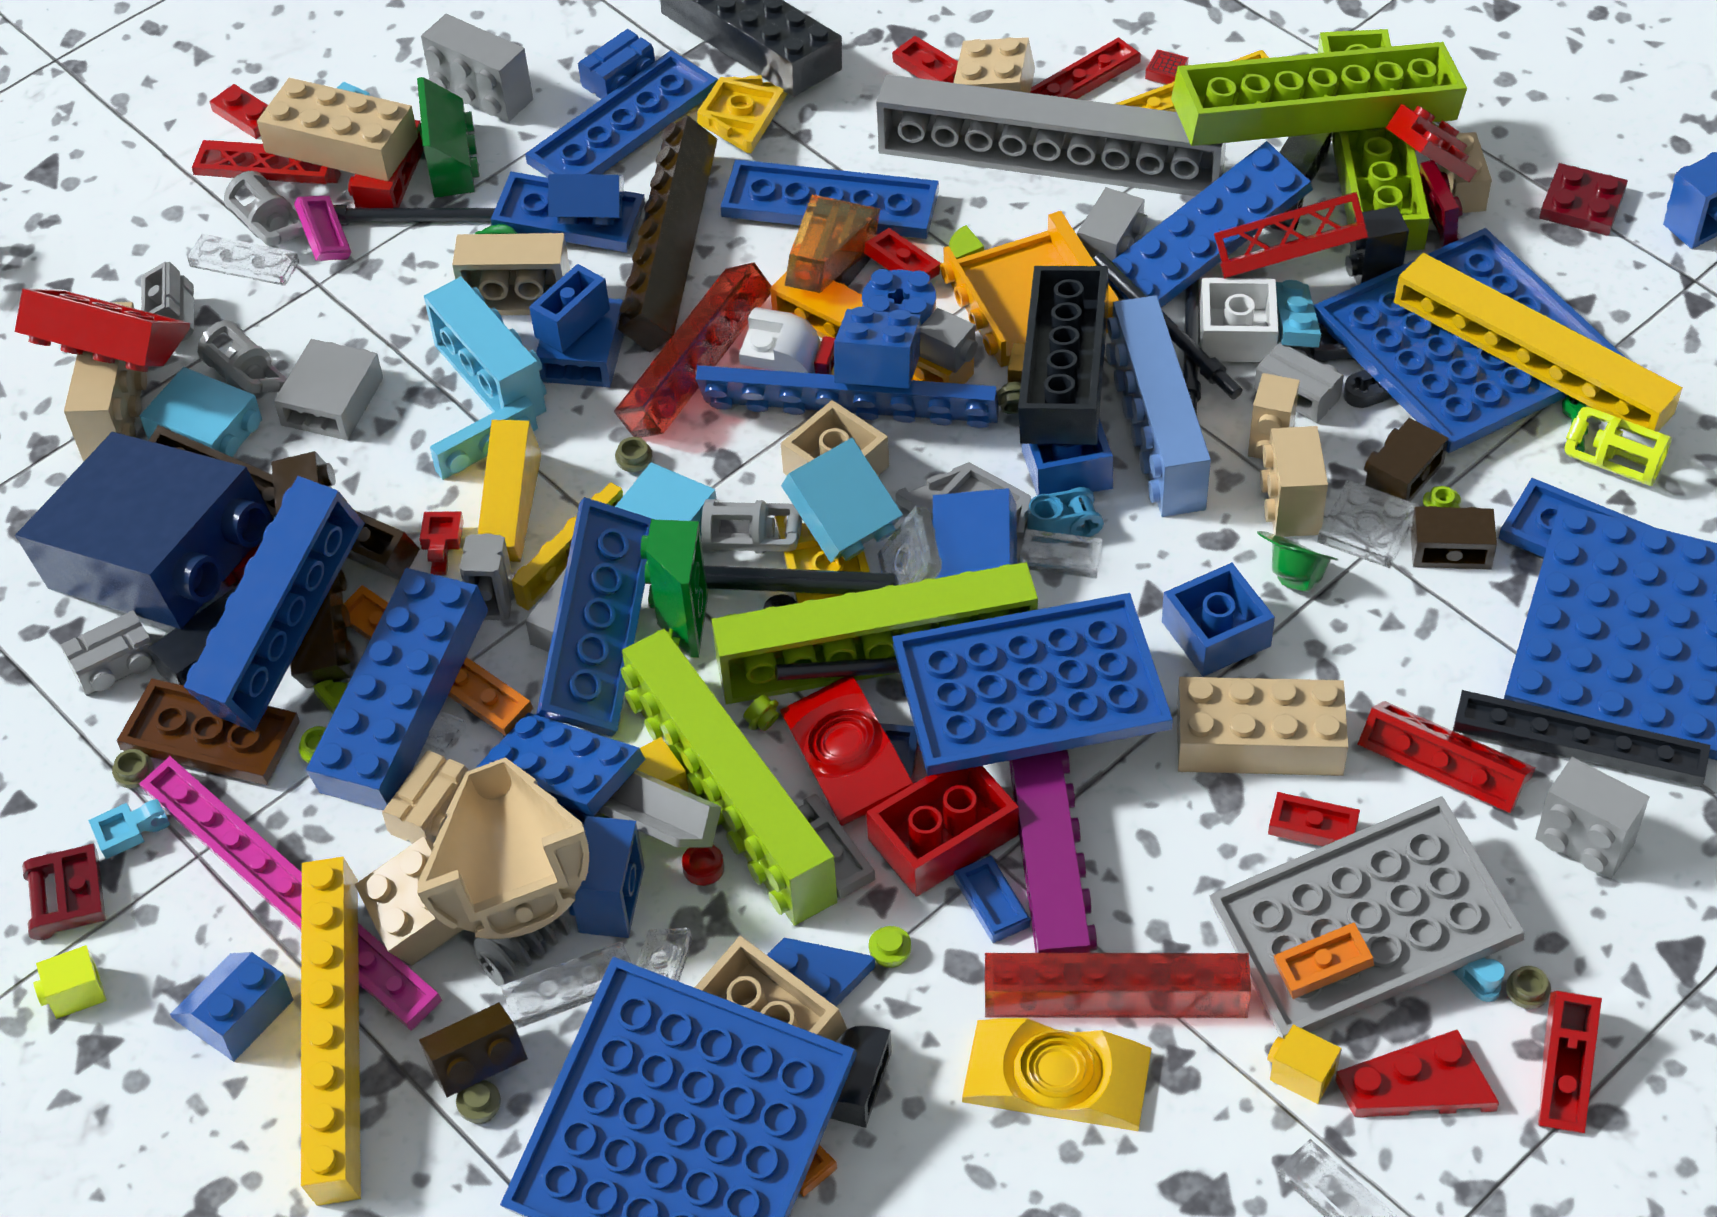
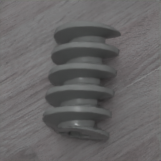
[473,915,570,987]

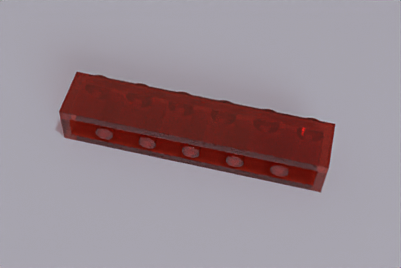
[614,262,771,438]
[985,953,1251,1018]

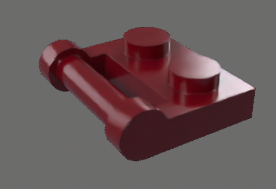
[1420,160,1463,247]
[22,843,106,940]

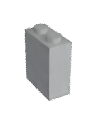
[274,339,383,441]

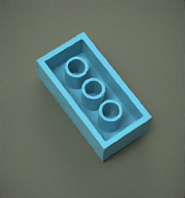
[424,277,547,417]

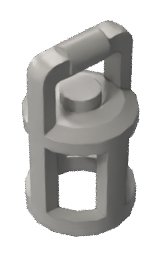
[224,171,305,246]
[197,320,287,393]
[701,499,803,554]

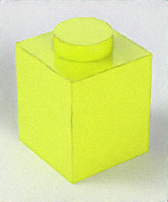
[33,945,107,1019]

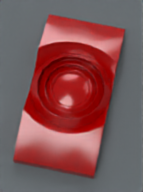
[780,676,913,826]

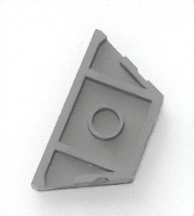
[896,462,1031,564]

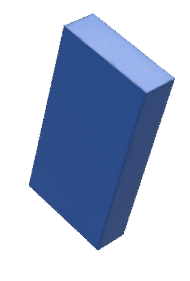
[954,855,1031,943]

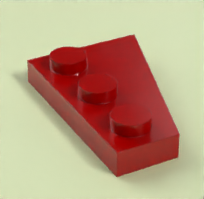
[1335,1029,1499,1117]

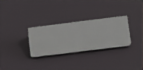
[598,770,721,848]

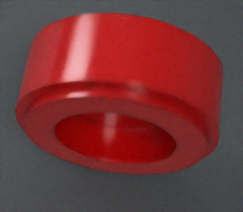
[682,845,725,886]

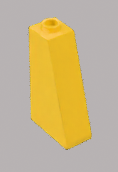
[478,420,541,562]

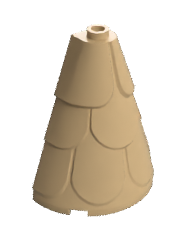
[417,757,589,939]

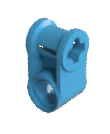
[1027,487,1104,545]

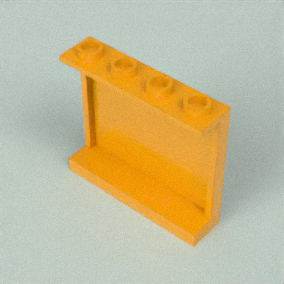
[940,211,1119,368]

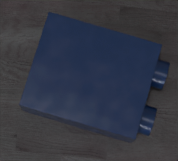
[15,432,274,629]

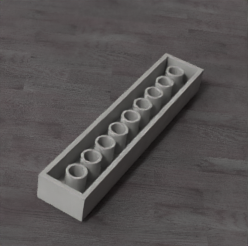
[876,74,1226,196]

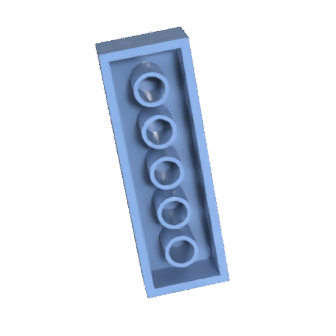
[1106,295,1211,517]

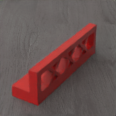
[191,140,341,184]
[1214,192,1368,278]
[1357,701,1536,813]

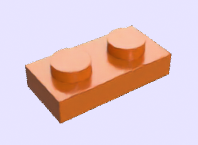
[1273,922,1374,999]

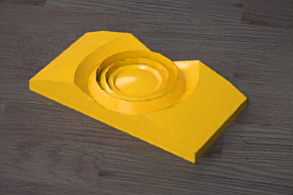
[962,1018,1152,1132]

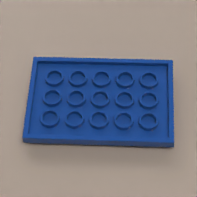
[893,593,1173,776]

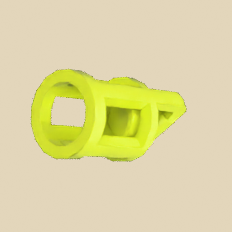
[1565,407,1672,486]

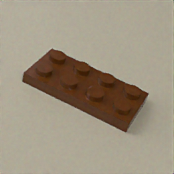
[116,678,300,785]

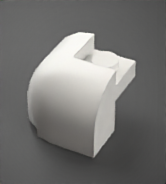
[739,307,821,374]

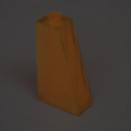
[785,194,881,293]

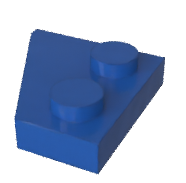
[767,937,875,1007]

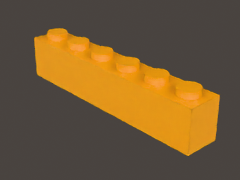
[770,262,974,384]

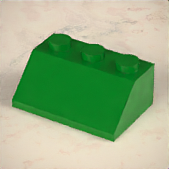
[417,77,480,198]
[641,519,708,658]

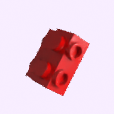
[1386,104,1478,182]

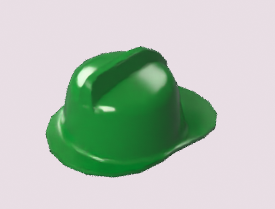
[1257,531,1338,592]

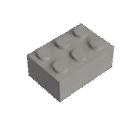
[421,13,533,122]

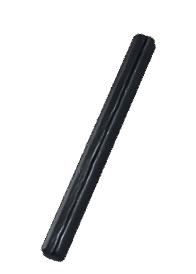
[705,566,899,595]

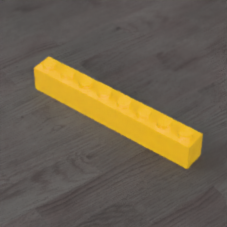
[1394,253,1683,432]
[301,856,361,1206]

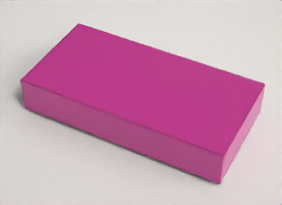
[294,196,352,261]

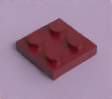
[1539,163,1628,236]

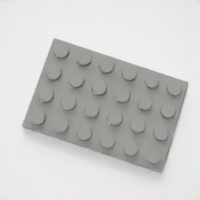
[1209,796,1524,1039]

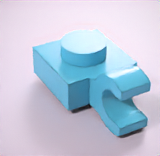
[88,799,170,859]

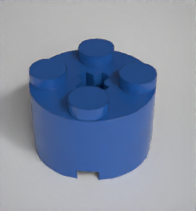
[862,269,936,326]

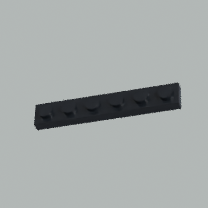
[1453,690,1711,787]

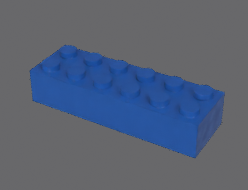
[184,476,365,732]
[306,568,488,810]

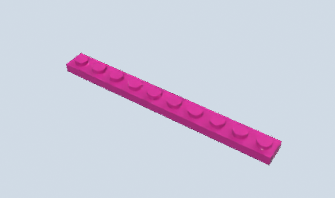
[139,756,443,1031]

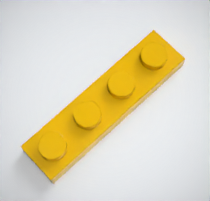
[511,482,623,611]

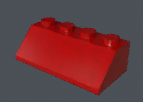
[14,288,191,372]

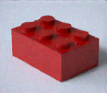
[866,766,1019,897]

